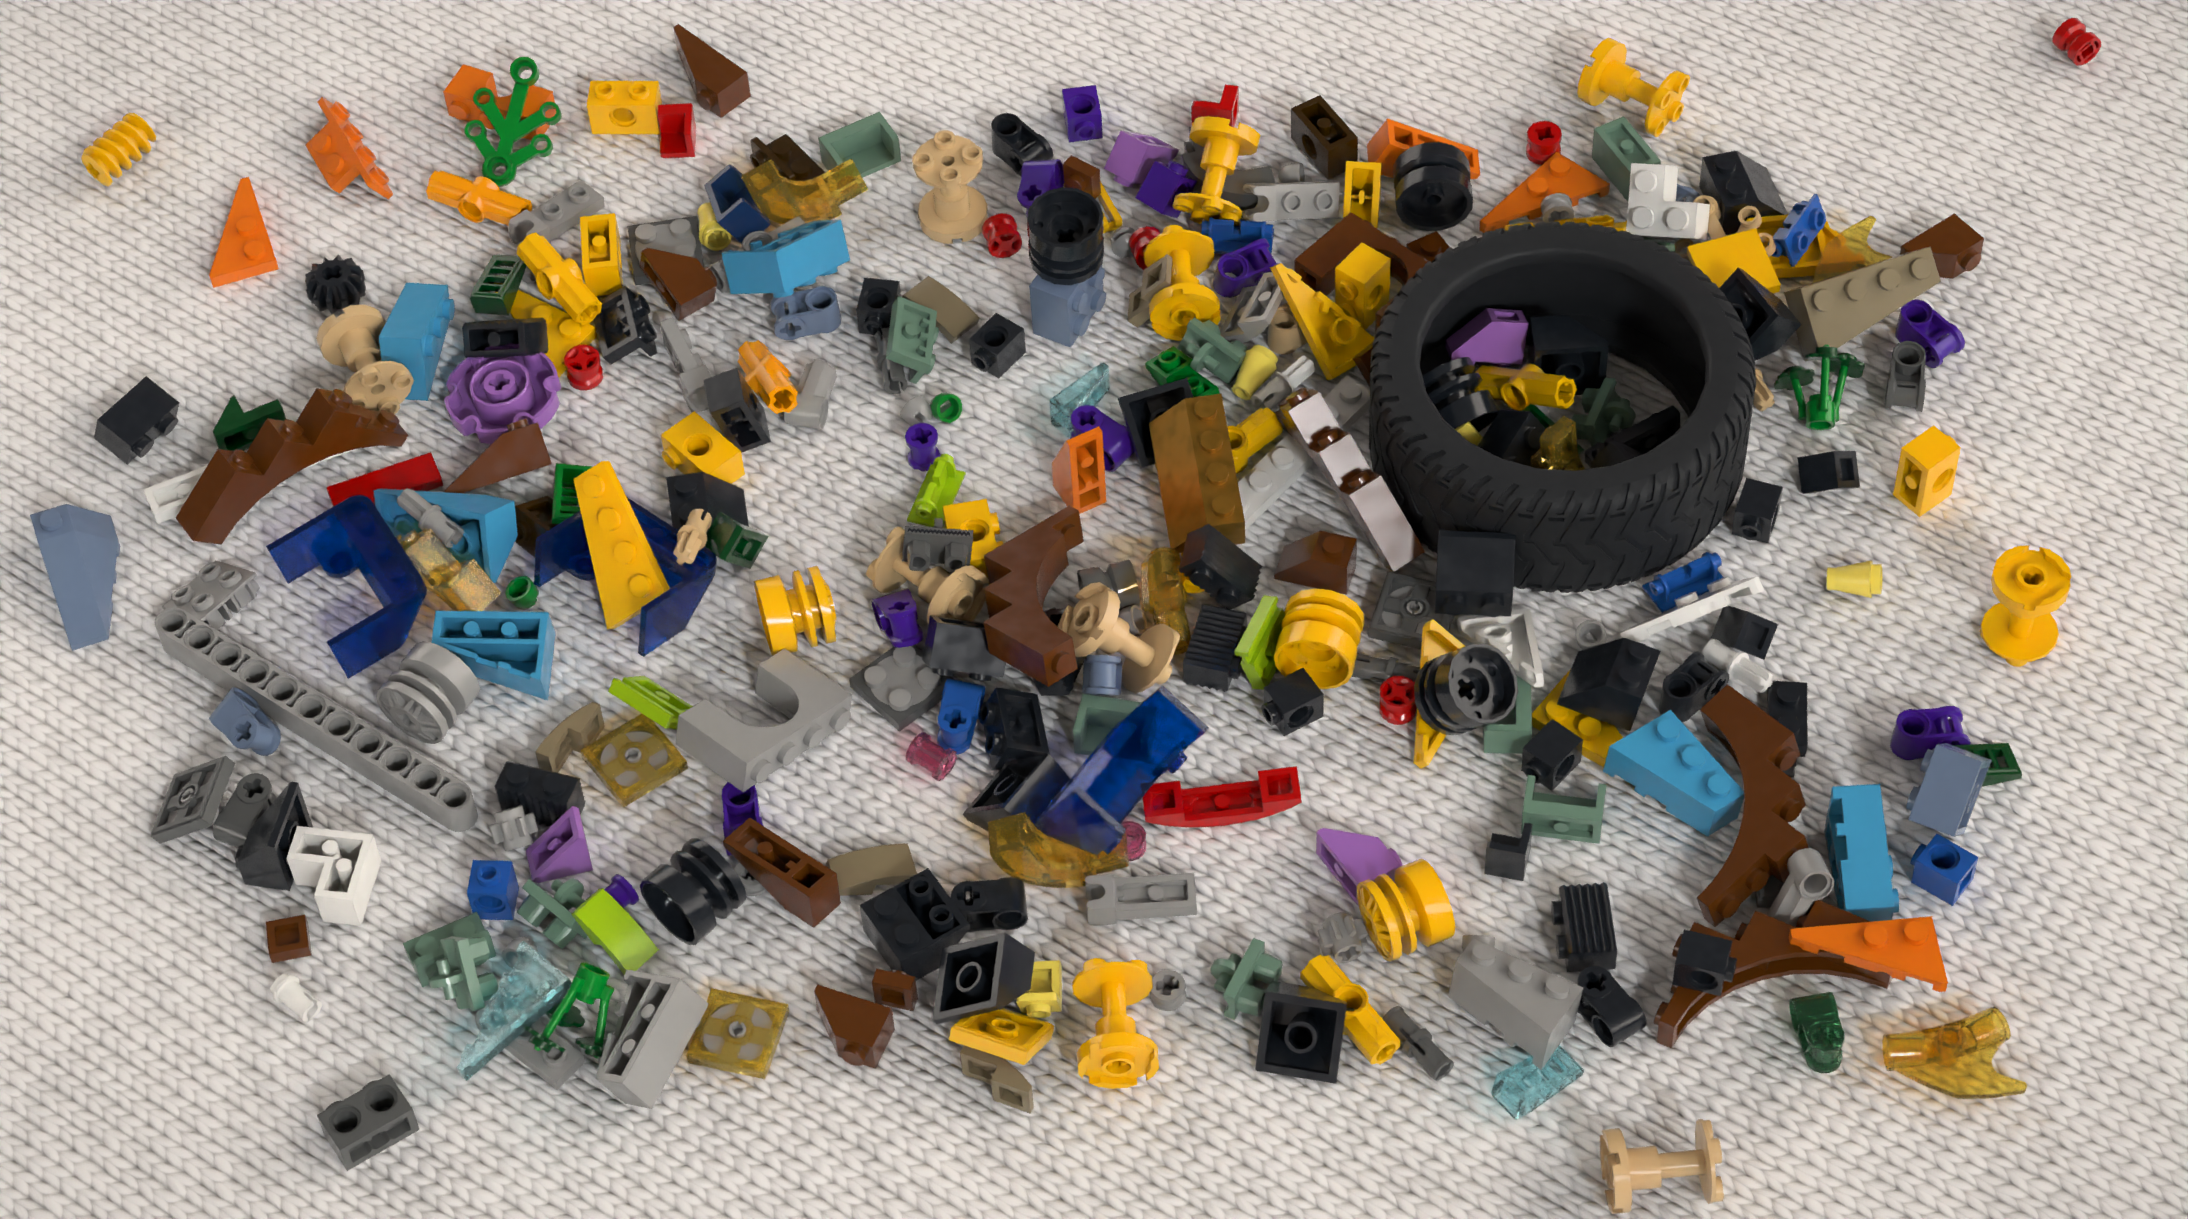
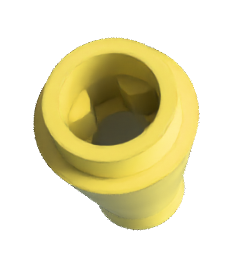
[697,203,732,251]
[1231,345,1278,400]
[1827,560,1883,598]

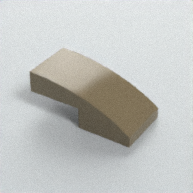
[1127,254,1172,328]
[902,276,980,344]
[535,702,605,773]
[826,843,917,896]
[960,1046,1034,1114]

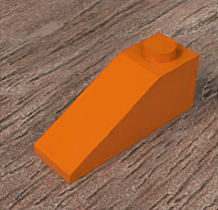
[1367,119,1480,179]
[1052,426,1107,514]

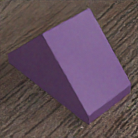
[526,806,593,883]

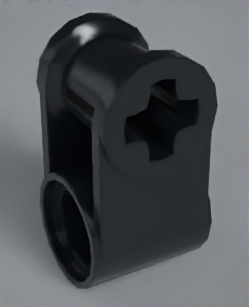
[991,113,1053,176]
[1659,651,1729,722]
[951,877,1028,933]
[1577,966,1647,1047]

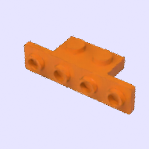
[305,97,393,199]

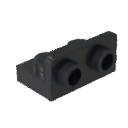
[594,286,657,364]
[979,687,1050,770]

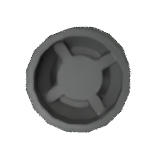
[1077,560,1140,611]

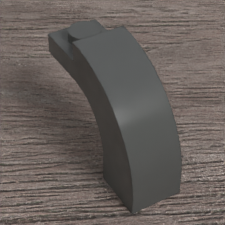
[1182,127,1275,218]

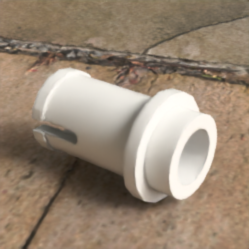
[270,973,322,1022]

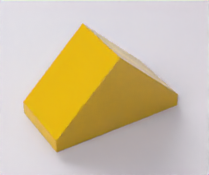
[1343,161,1382,229]

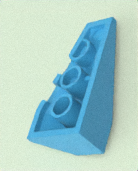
[374,488,518,584]

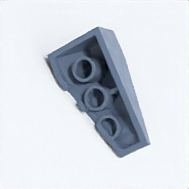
[30,504,120,651]

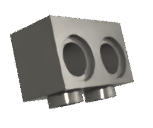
[317,1074,420,1171]

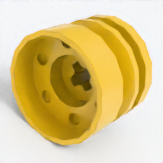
[754,566,836,656]
[1274,588,1364,689]
[1357,858,1455,962]

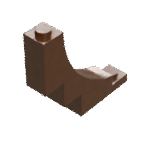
[984,506,1084,687]

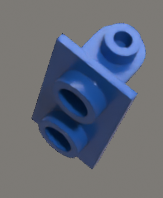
[1768,194,1826,267]
[1201,217,1274,254]
[1642,552,1724,613]

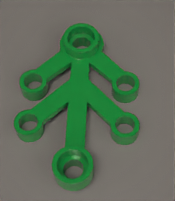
[464,57,562,187]

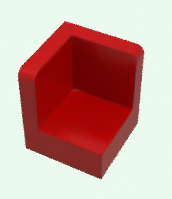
[1191,84,1239,127]
[658,103,696,158]

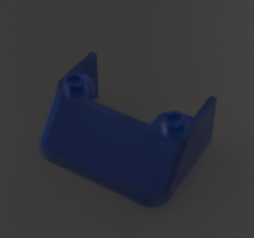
[266,495,427,679]
[534,497,717,657]
[1034,685,1209,855]

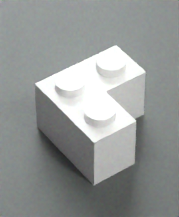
[1626,163,1710,240]
[286,826,381,926]

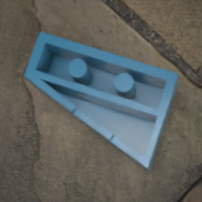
[721,220,850,298]
[379,283,455,401]
[431,611,556,701]
[1603,710,1744,837]
[1824,784,1899,922]

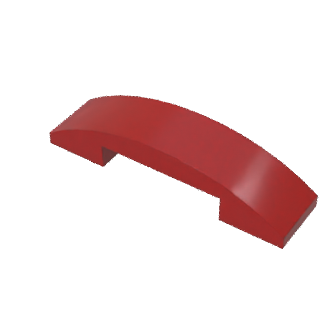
[1141,766,1302,827]

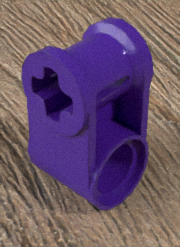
[1017,159,1064,217]
[1213,239,1278,298]
[1895,299,1965,368]
[1070,405,1135,472]
[871,588,924,648]
[1890,706,1971,760]
[722,782,764,856]

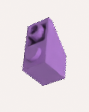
[1445,308,1528,367]

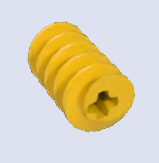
[81,113,156,187]

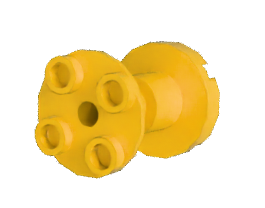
[1577,38,1690,137]
[1173,116,1260,226]
[1144,225,1221,341]
[1980,545,2071,667]
[1072,958,1159,1089]

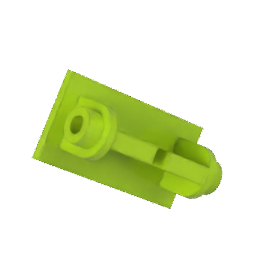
[907,454,966,528]

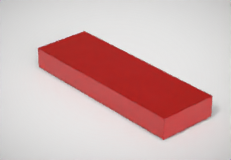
[326,452,444,521]

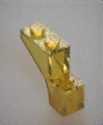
[377,528,501,611]

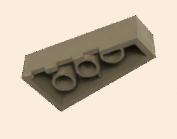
[1784,247,1941,362]

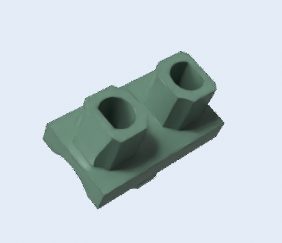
[1177,317,1248,384]
[1570,378,1636,446]
[517,878,587,949]
[428,936,499,1011]
[1210,938,1282,1020]

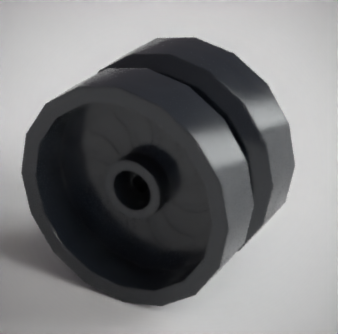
[1393,142,1473,231]

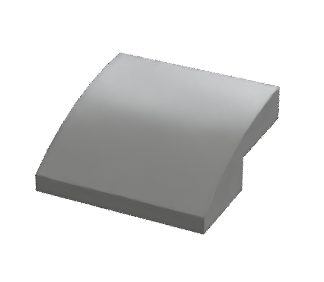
[1220,269,1293,343]

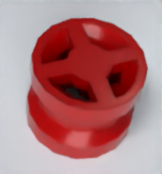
[1526,121,1562,165]
[982,213,1022,258]
[1129,226,1161,270]
[564,345,603,391]
[1379,676,1417,725]

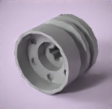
[376,641,480,744]

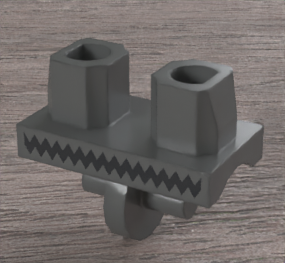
[902,518,973,573]

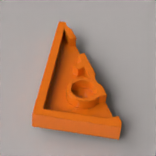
[1479,152,1610,233]
[209,177,279,288]
[1789,916,1948,992]

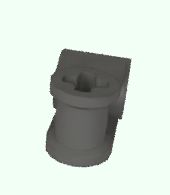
[1885,341,1926,412]
[213,773,277,847]

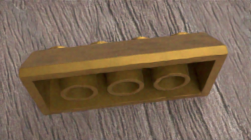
[1149,393,1245,554]

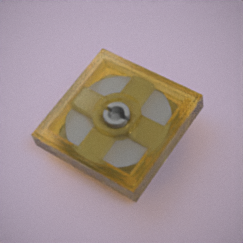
[580,713,688,808]
[686,988,790,1079]

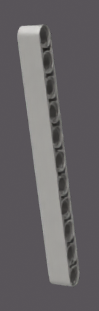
[155,607,478,832]

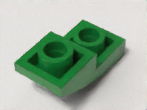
[1145,346,1220,397]

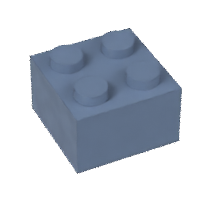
[1029,265,1106,348]
[1906,743,1992,837]

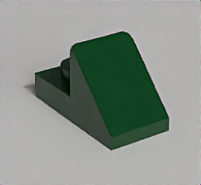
[213,395,286,451]
[705,512,769,569]

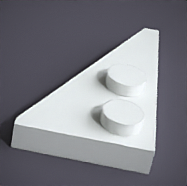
[1616,576,1764,642]
[1457,609,1544,688]

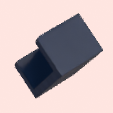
[704,164,771,244]

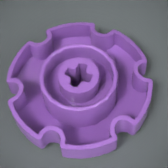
[444,344,561,444]

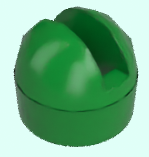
[930,393,962,423]
[505,576,539,609]

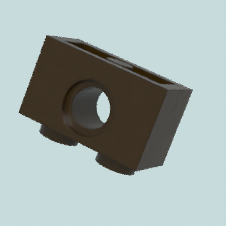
[1291,95,1358,180]

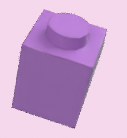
[1104,130,1179,188]
[1316,828,1402,907]

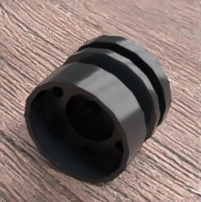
[1027,187,1104,285]
[1422,357,1500,432]
[1414,644,1518,735]
[640,838,747,945]

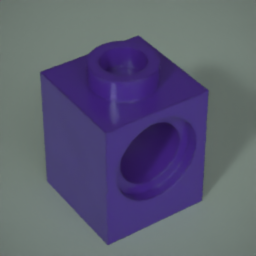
[1062,85,1103,143]
[1135,160,1197,218]

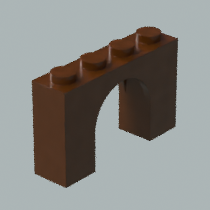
[1294,212,1428,333]

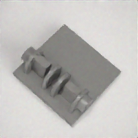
[162,560,260,630]

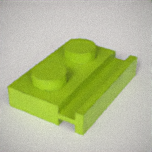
[1234,595,1285,690]
[608,676,693,730]

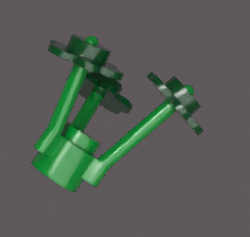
[1774,344,1865,430]
[523,963,614,1058]

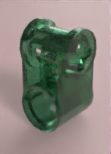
[1789,992,1845,1073]

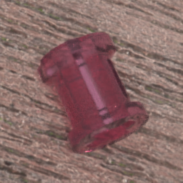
[906,732,957,781]

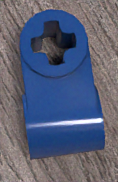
[937,679,985,755]

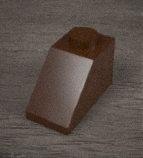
[1900,213,1984,279]
[640,248,717,321]
[1274,531,1357,595]
[814,984,895,1069]

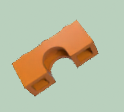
[443,64,556,140]

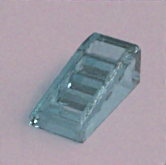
[1049,362,1110,437]
[1491,1045,1584,1120]

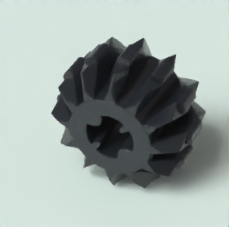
[305,254,366,314]

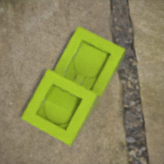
[571,888,659,975]

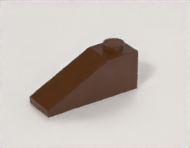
[673,24,751,118]
[443,418,552,493]
[723,818,841,928]

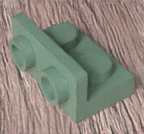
[886,296,939,384]
[403,912,496,987]

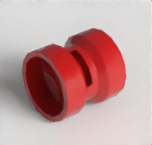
[2052,18,2101,66]

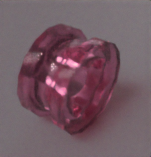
[1111,821,1147,861]

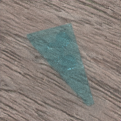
[456,941,571,1081]

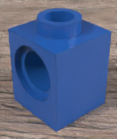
[1910,834,1978,906]
[467,860,519,920]

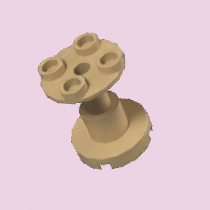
[912,130,988,244]
[316,305,414,414]
[866,527,989,624]
[1058,582,1180,694]
[1600,1119,1724,1214]

